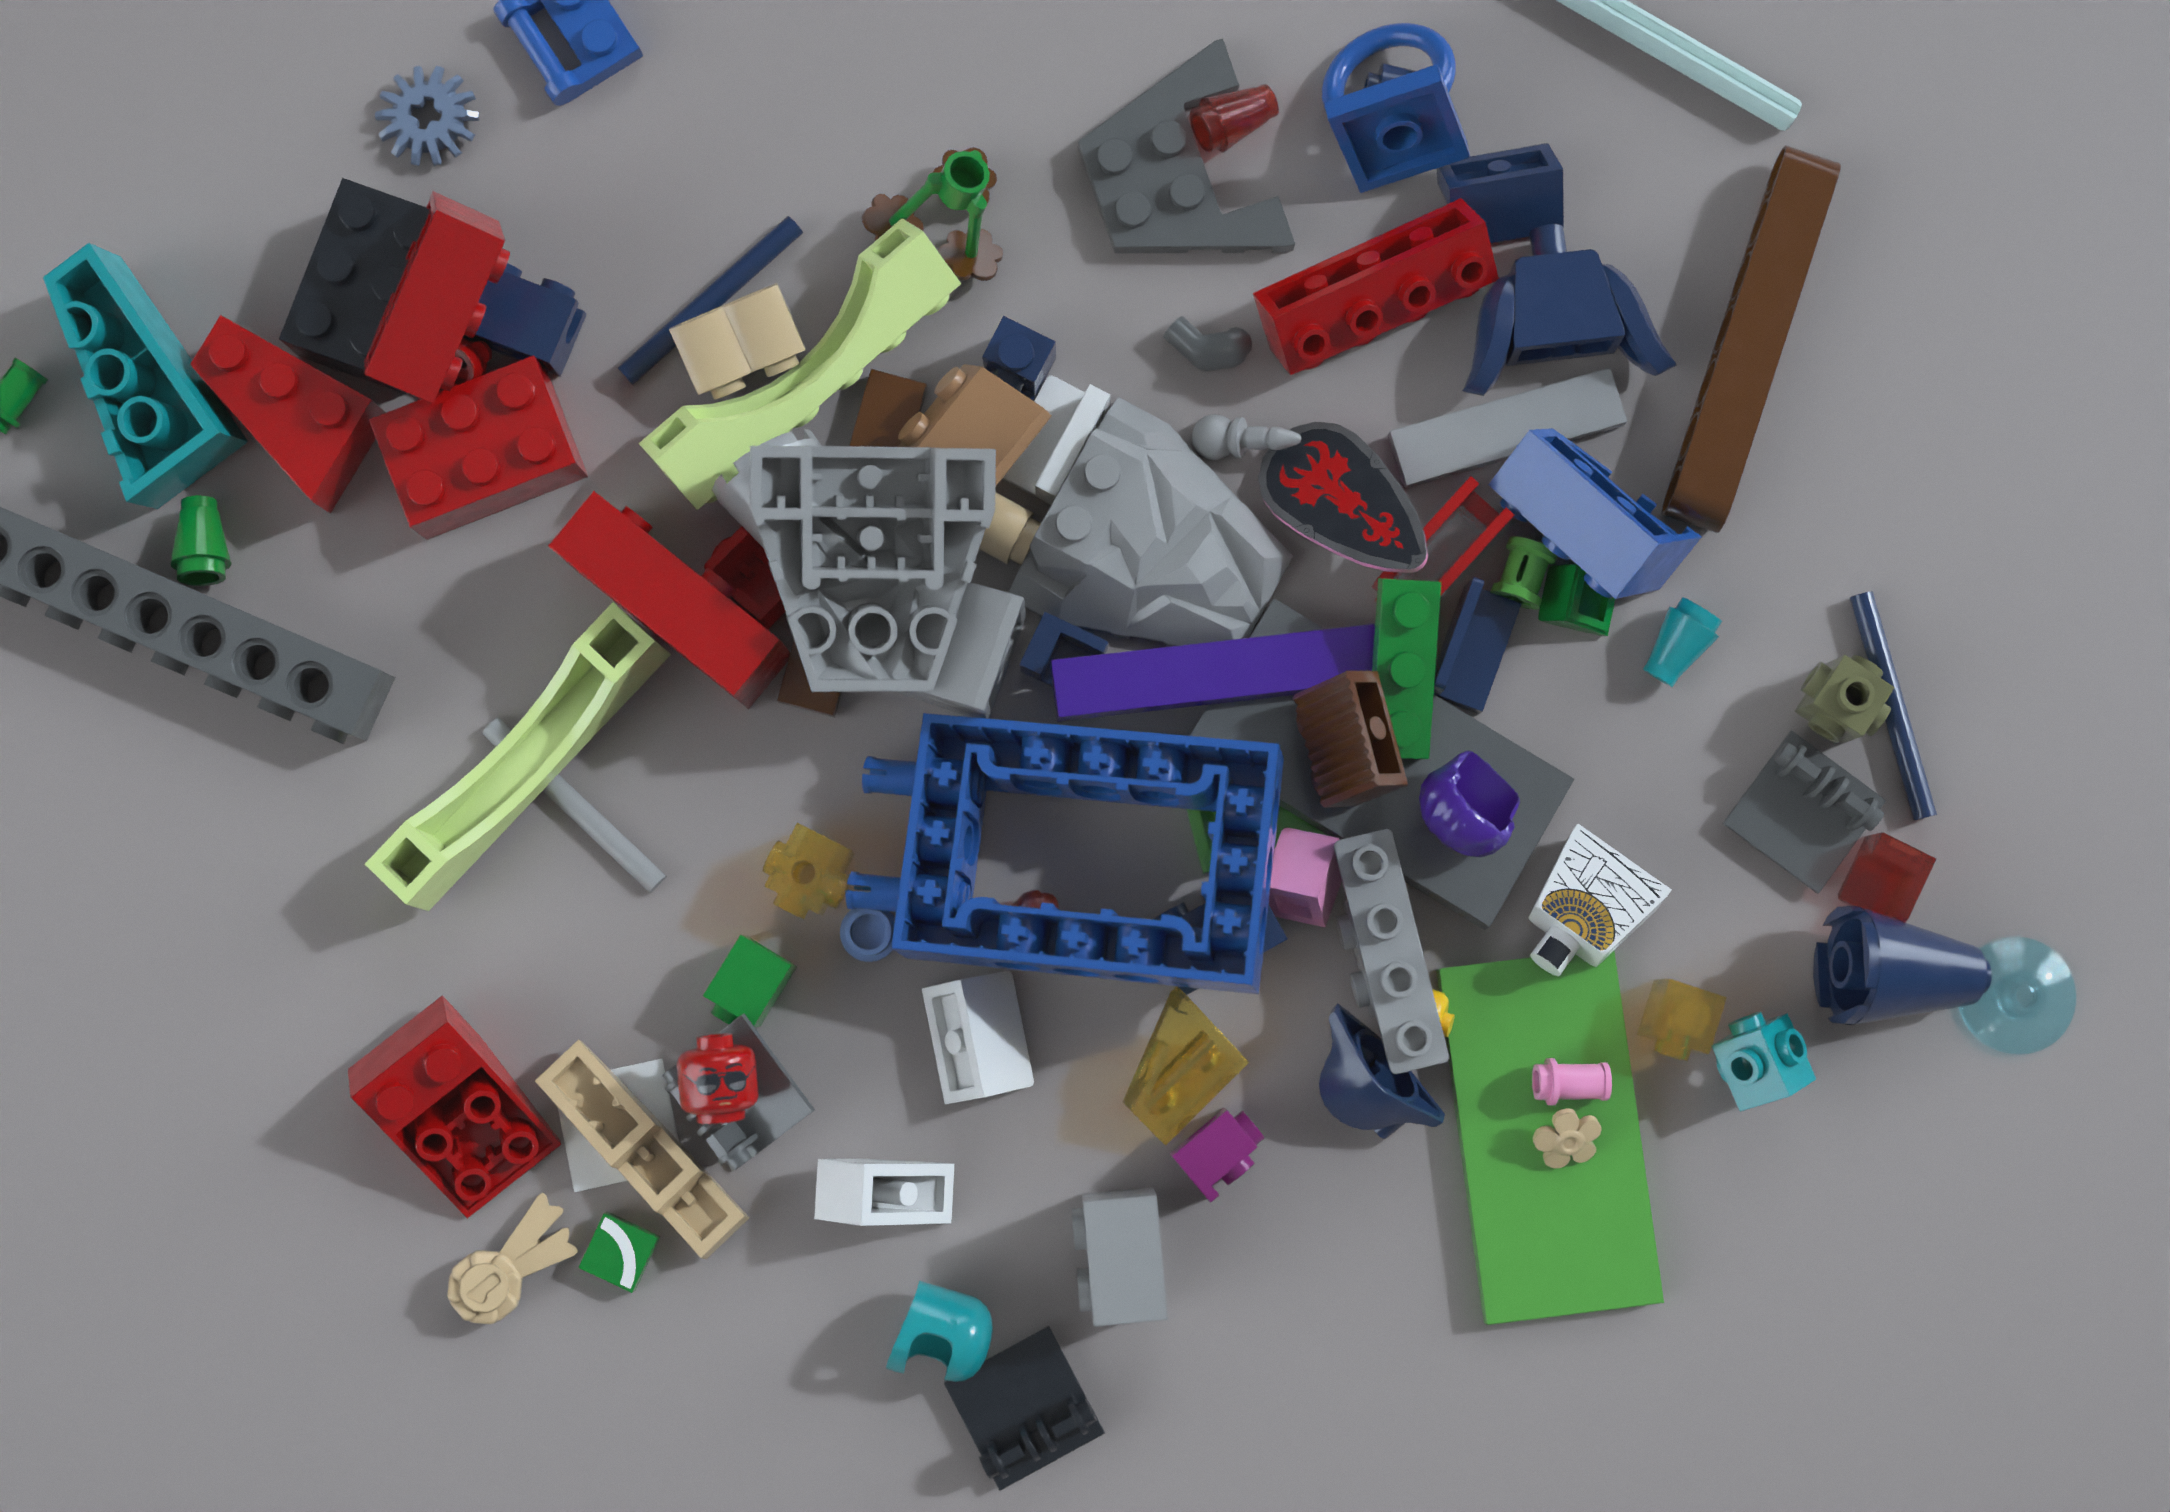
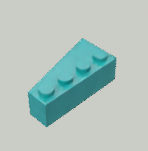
[43,243,248,509]

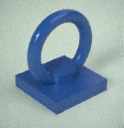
[1322,23,1470,193]

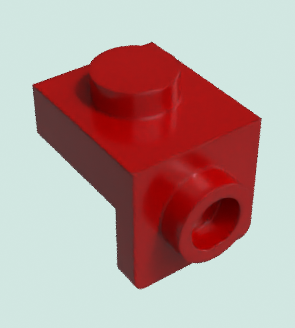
[704,527,785,629]

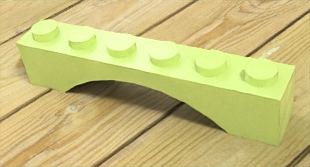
[638,218,961,510]
[365,602,671,911]

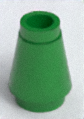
[170,495,231,586]

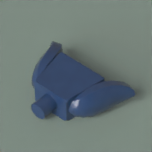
[1462,224,1677,396]

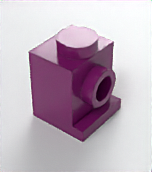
[1170,1108,1265,1203]

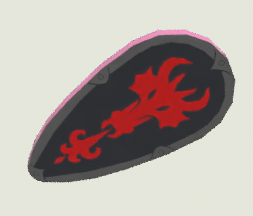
[1258,422,1428,573]

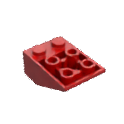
[348,995,561,1219]

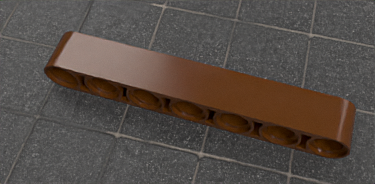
[1661,145,1841,533]

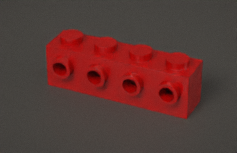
[1252,198,1499,376]

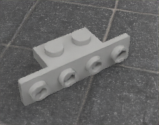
[1334,829,1449,1074]

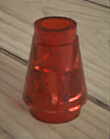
[1190,84,1279,152]

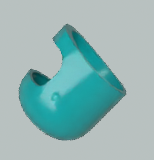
[886,1281,993,1382]

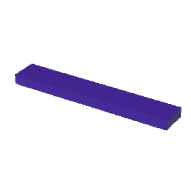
[1050,624,1375,722]

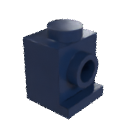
[982,316,1056,401]

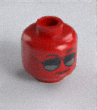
[677,1033,759,1124]

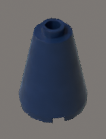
[1813,906,1992,1025]

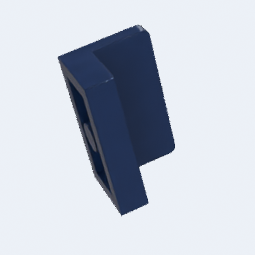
[1437,143,1564,243]
[1434,577,1522,714]

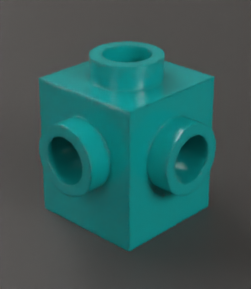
[1711,1011,1816,1112]

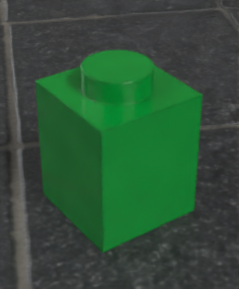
[703,934,797,1027]

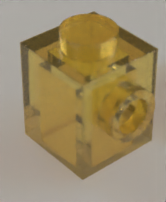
[1637,978,1727,1062]

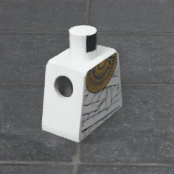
[1528,824,1672,976]

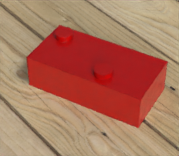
[548,491,790,709]

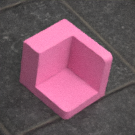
[1269,828,1342,927]

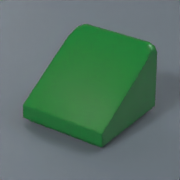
[1538,564,1616,636]

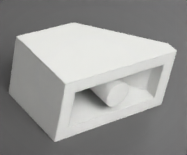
[814,1159,955,1226]

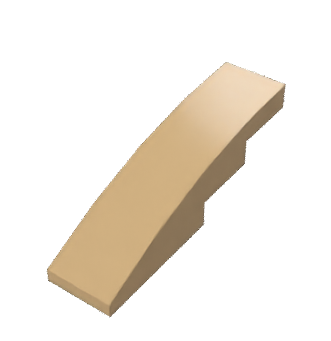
[535,1039,749,1260]

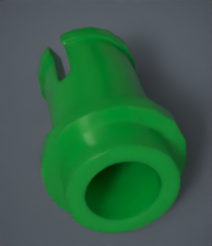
[0,357,48,435]

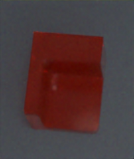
[1838,832,1936,922]

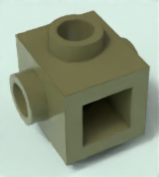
[1794,655,1895,744]

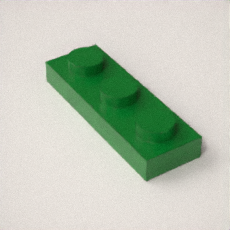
[1372,578,1441,759]

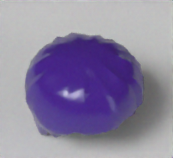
[1419,750,1520,858]

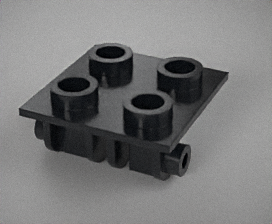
[944,1326,1105,1491]

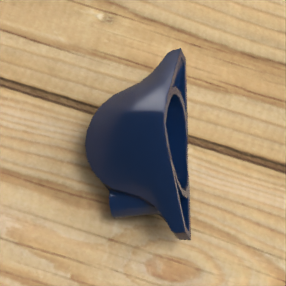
[1319,1003,1445,1139]

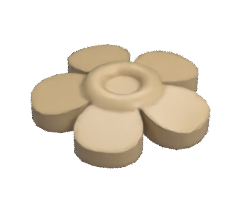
[1533,1108,1602,1168]

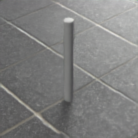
[482,717,667,893]

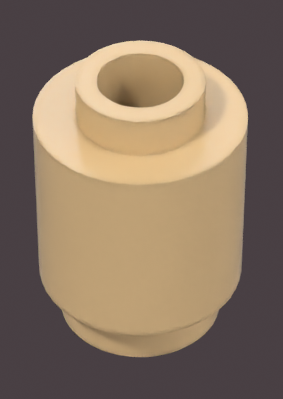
[979,492,1041,565]

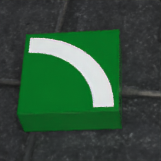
[578,1211,661,1293]

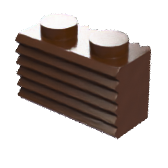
[1292,671,1408,807]

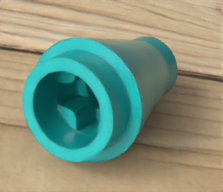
[1643,597,1722,688]

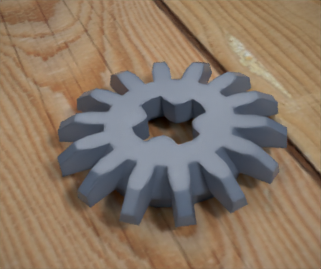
[375,66,479,166]

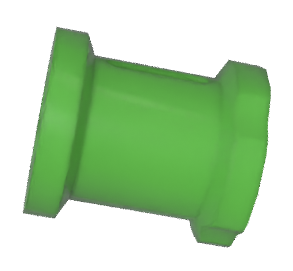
[1490,536,1557,610]

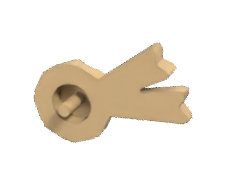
[447,1193,578,1324]

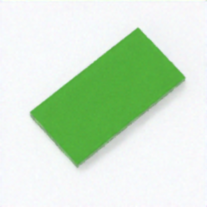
[1436,950,1664,1325]

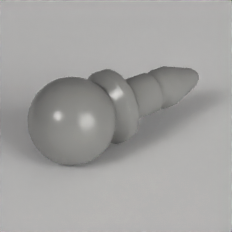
[1192,414,1301,460]

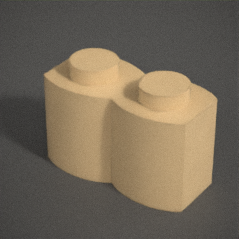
[669,283,805,400]

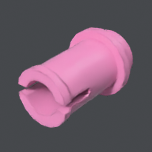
[1532,1058,1612,1106]

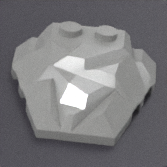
[1009,397,1293,646]
[750,446,996,692]

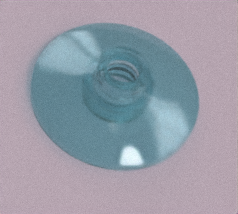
[1959,937,2076,1054]

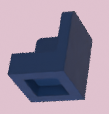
[1019,612,1109,687]

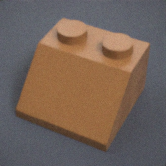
[898,364,1052,487]

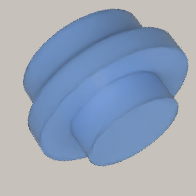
[840,908,895,962]

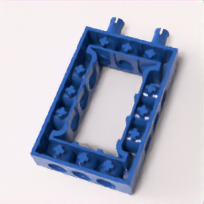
[846,713,1284,995]

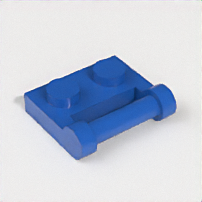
[493,0,643,106]

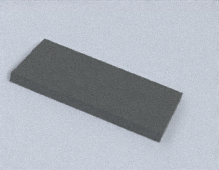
[1190,598,1574,930]

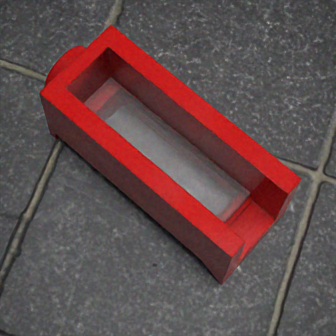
[1372,476,1514,603]

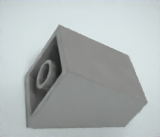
[897,582,1026,719]

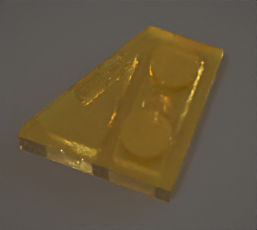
[1123,986,1249,1146]

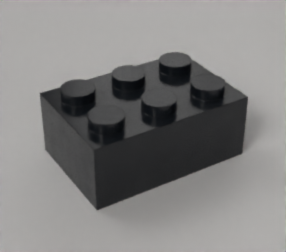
[279,178,430,394]

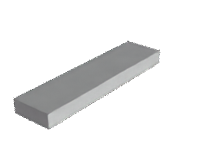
[1388,368,1627,489]

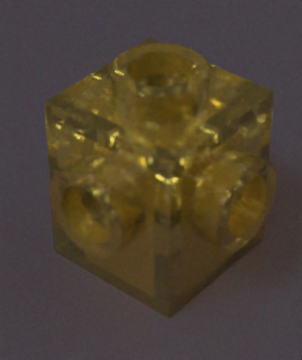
[762,823,855,920]

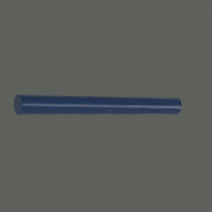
[617,216,803,385]
[1850,591,1937,821]

